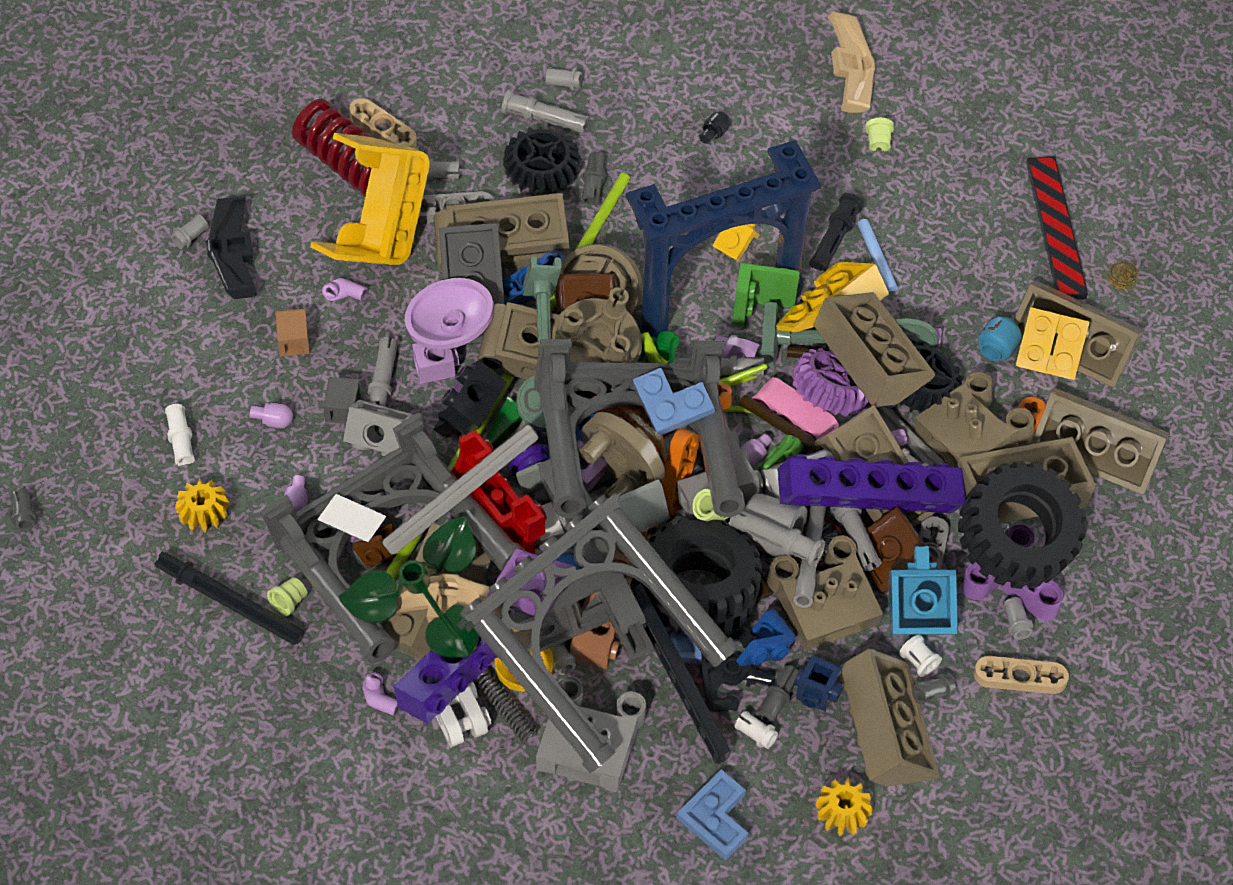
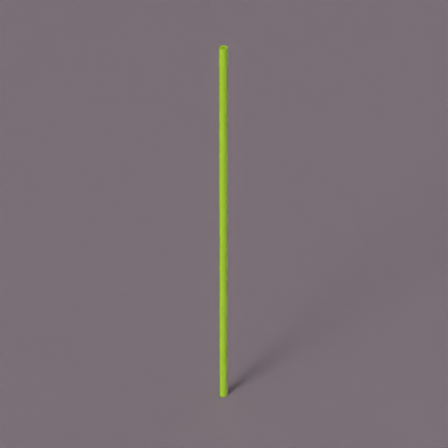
[386,173,630,581]

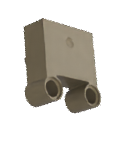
[915,372,1034,468]
[767,535,883,651]

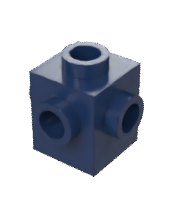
[794,655,843,712]

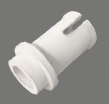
[735,711,778,749]

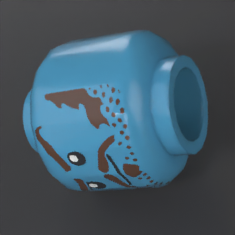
[978,317,1022,361]

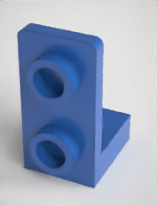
[737,609,797,666]

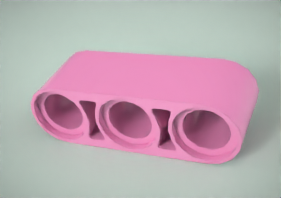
[752,377,839,450]

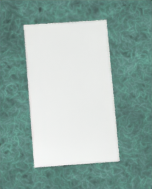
[317,494,386,542]

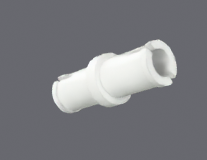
[165,404,195,466]

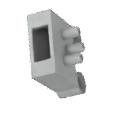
[536,675,646,791]

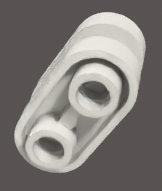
[436,681,491,747]

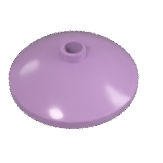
[405,278,494,349]

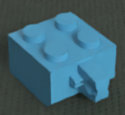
[889,546,957,635]

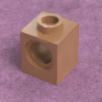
[275,309,310,356]

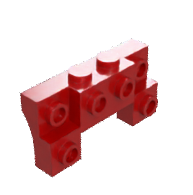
[451,430,547,554]

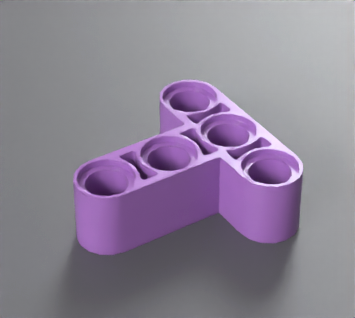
[962,524,1063,620]

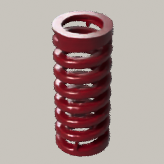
[292,99,372,197]

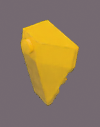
[776,261,889,332]

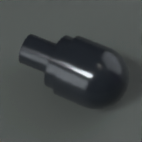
[699,111,730,144]

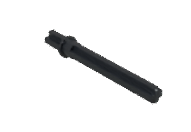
[154,551,304,645]

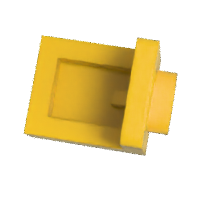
[712,224,760,261]

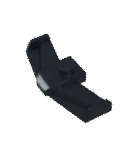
[206,196,257,299]

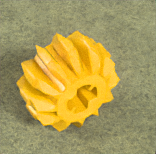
[175,478,229,533]
[815,778,873,837]

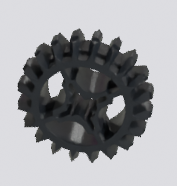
[503,125,580,196]
[899,340,963,414]

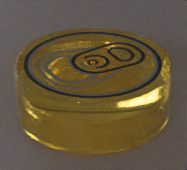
[1108,261,1138,290]

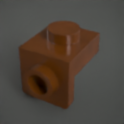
[353,524,396,567]

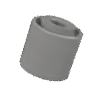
[739,493,807,558]

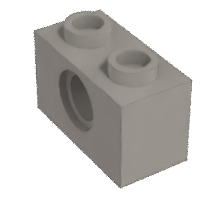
[343,400,413,456]

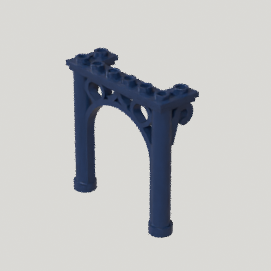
[626,140,821,338]

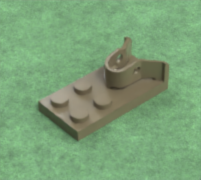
[814,405,936,527]

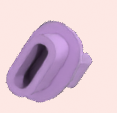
[715,335,760,358]

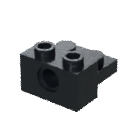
[433,360,507,436]

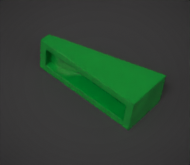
[487,397,523,449]

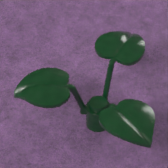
[338,516,479,658]

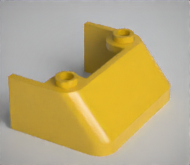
[310,133,430,265]

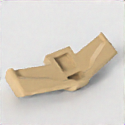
[828,11,876,113]
[395,573,511,622]

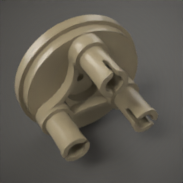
[551,287,642,363]

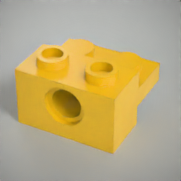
[1016,307,1089,380]

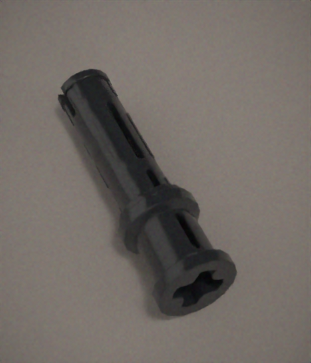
[809,193,864,272]

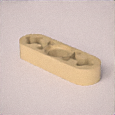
[349,98,417,149]
[974,656,1069,694]

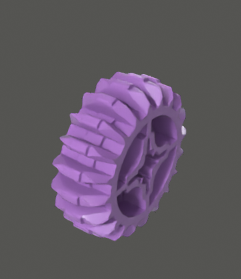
[792,348,868,416]

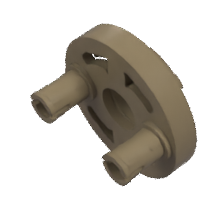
[554,244,643,317]
[578,412,665,499]

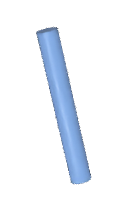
[857,219,898,292]

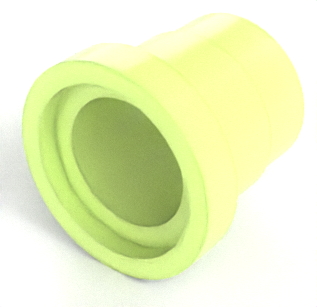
[865,118,894,151]
[692,489,727,521]
[267,577,307,616]

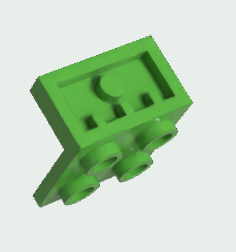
[732,263,799,326]

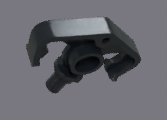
[701,626,774,712]

